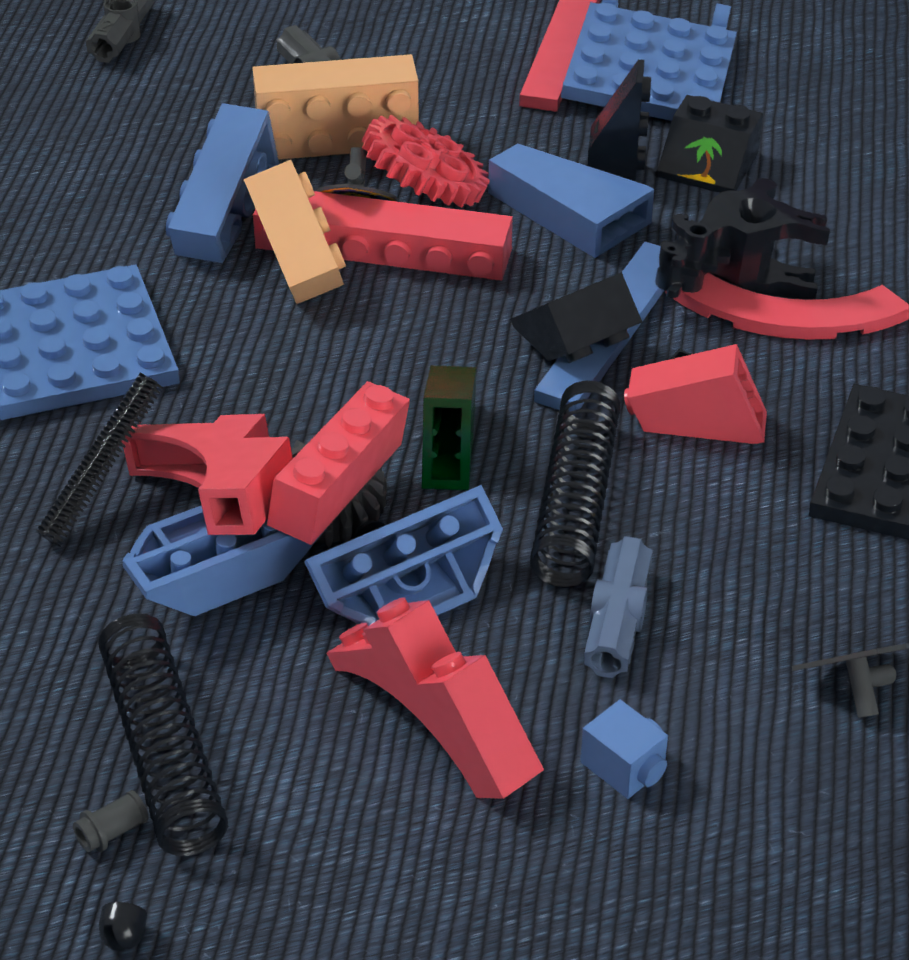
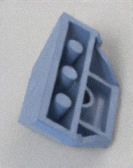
[304,485,503,626]
[123,506,327,616]

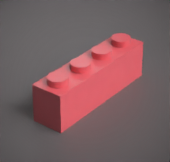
[267,381,410,545]

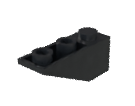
[587,59,651,181]

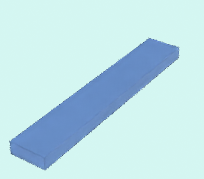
[534,242,665,416]

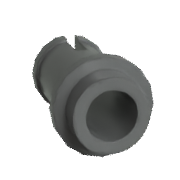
[73,790,149,852]

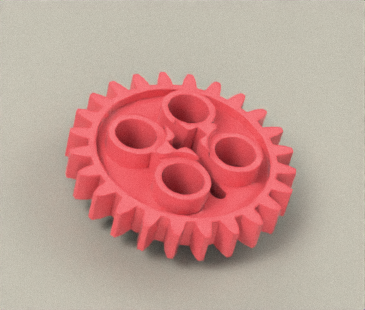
[362,115,490,207]

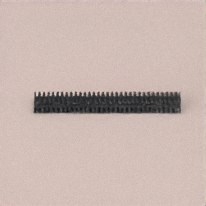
[36,373,164,547]

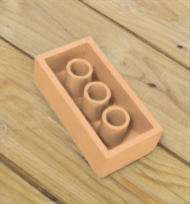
[252,54,419,160]

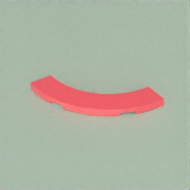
[665,273,909,340]

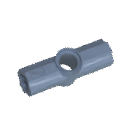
[584,536,653,678]

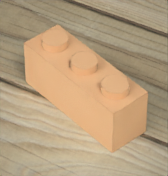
[243,160,346,305]

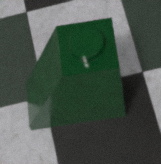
[422,365,476,490]

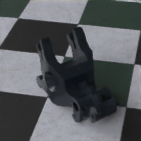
[655,178,830,300]

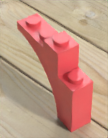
[122,414,293,535]
[326,597,544,799]

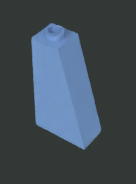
[488,144,654,258]

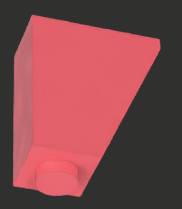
[624,344,767,444]

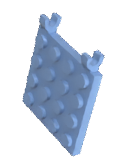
[561,0,737,121]
[0,264,180,420]

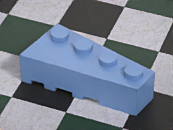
[166,103,279,263]

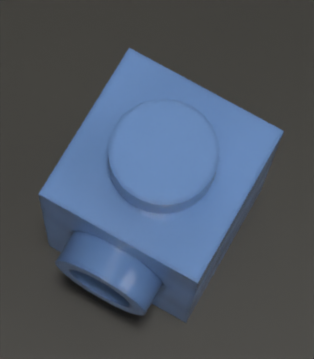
[581,699,668,799]

